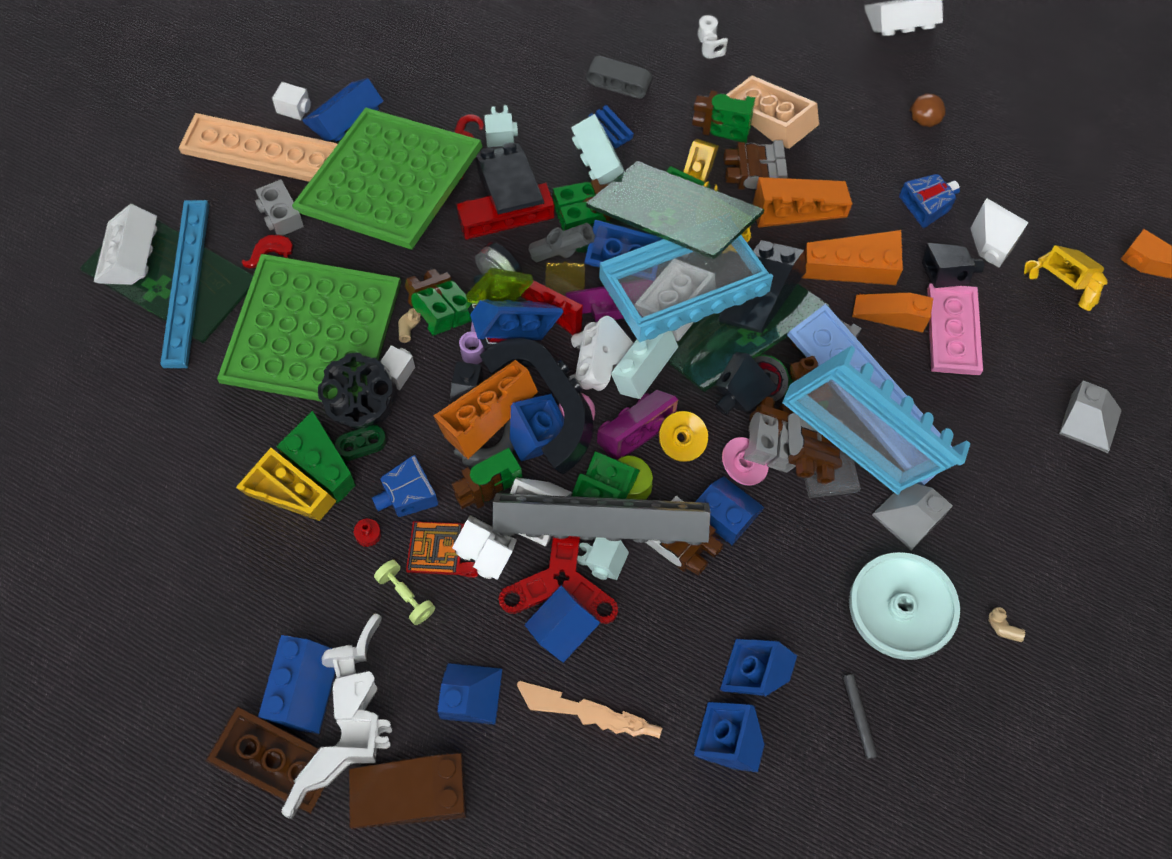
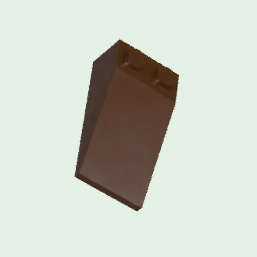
[205,707,324,813]
[349,753,466,829]

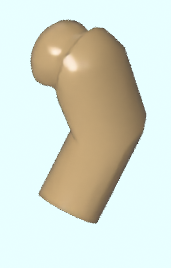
[398,308,421,343]
[989,607,1025,642]

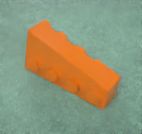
[434,360,538,459]

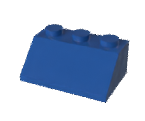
[302,78,383,142]
[584,220,664,282]
[470,299,563,340]
[258,635,335,734]

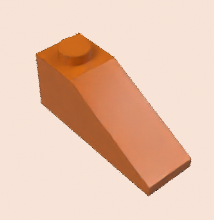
[1121,229,1172,279]
[852,293,934,333]

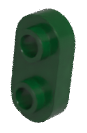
[335,425,387,461]

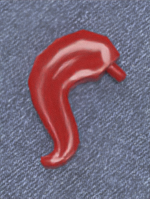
[241,235,293,268]

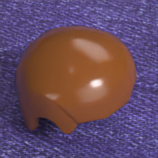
[910,93,945,127]

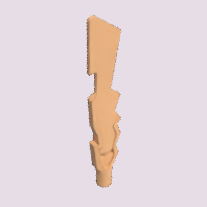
[517,681,662,738]

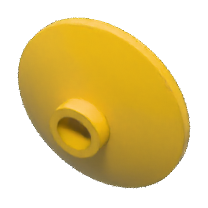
[659,411,708,462]

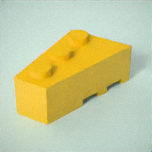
[236,448,336,521]

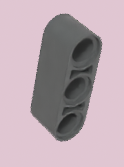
[586,56,652,98]

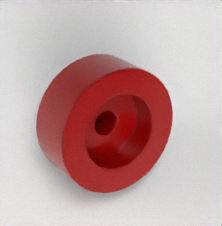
[354,519,381,547]

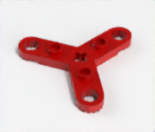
[499,536,618,624]

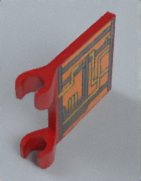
[406,521,478,578]

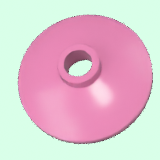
[722,437,769,486]

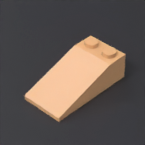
[726,76,819,149]

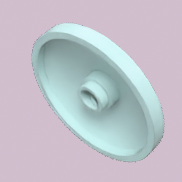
[849,552,960,660]

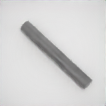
[843,674,878,760]

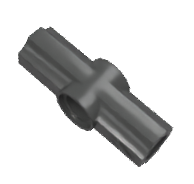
[528,223,595,262]

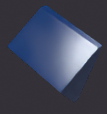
[525,585,601,663]

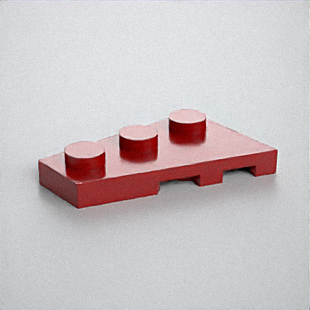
[521,277,583,335]

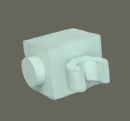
[484,106,518,147]
[577,537,629,580]

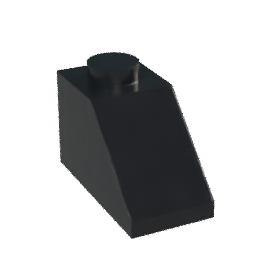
[450,361,483,404]

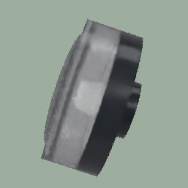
[475,242,523,291]

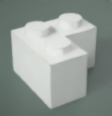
[452,515,517,579]

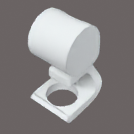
[698,15,728,58]

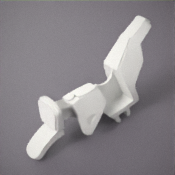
[282,613,392,818]

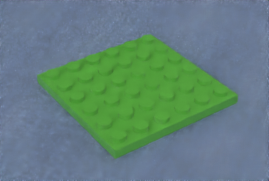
[292,107,483,250]
[217,254,401,402]

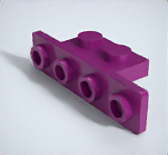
[565,278,657,322]

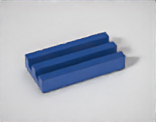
[589,105,633,149]

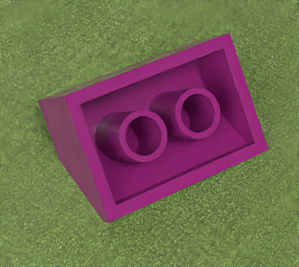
[597,390,678,460]

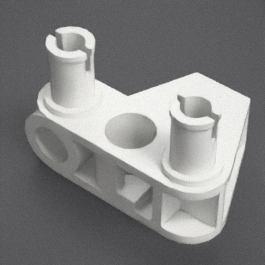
[569,316,634,391]

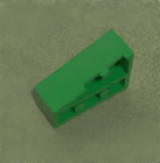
[276,411,356,504]

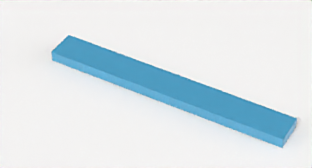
[160,200,209,368]

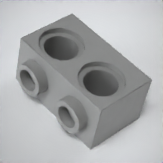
[255,179,304,236]

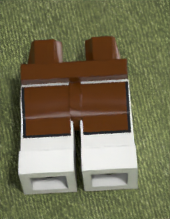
[645,496,724,576]

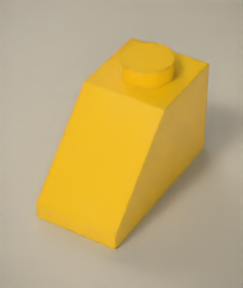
[684,139,719,182]

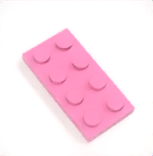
[927,284,983,375]

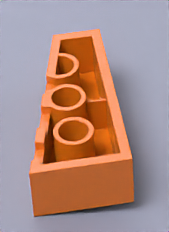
[753,177,852,228]
[802,230,903,285]

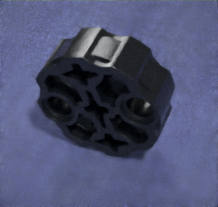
[318,353,397,430]

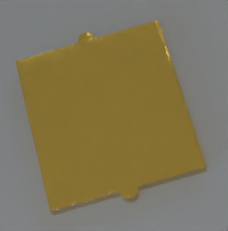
[545,261,585,296]

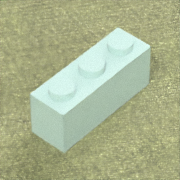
[571,114,627,185]
[611,331,678,399]

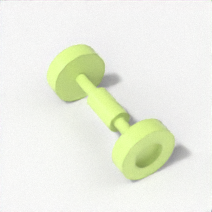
[374,560,435,625]

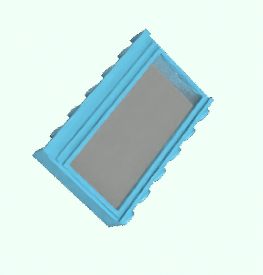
[599,215,773,342]
[782,345,971,495]

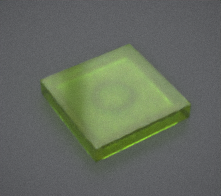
[466,268,533,304]

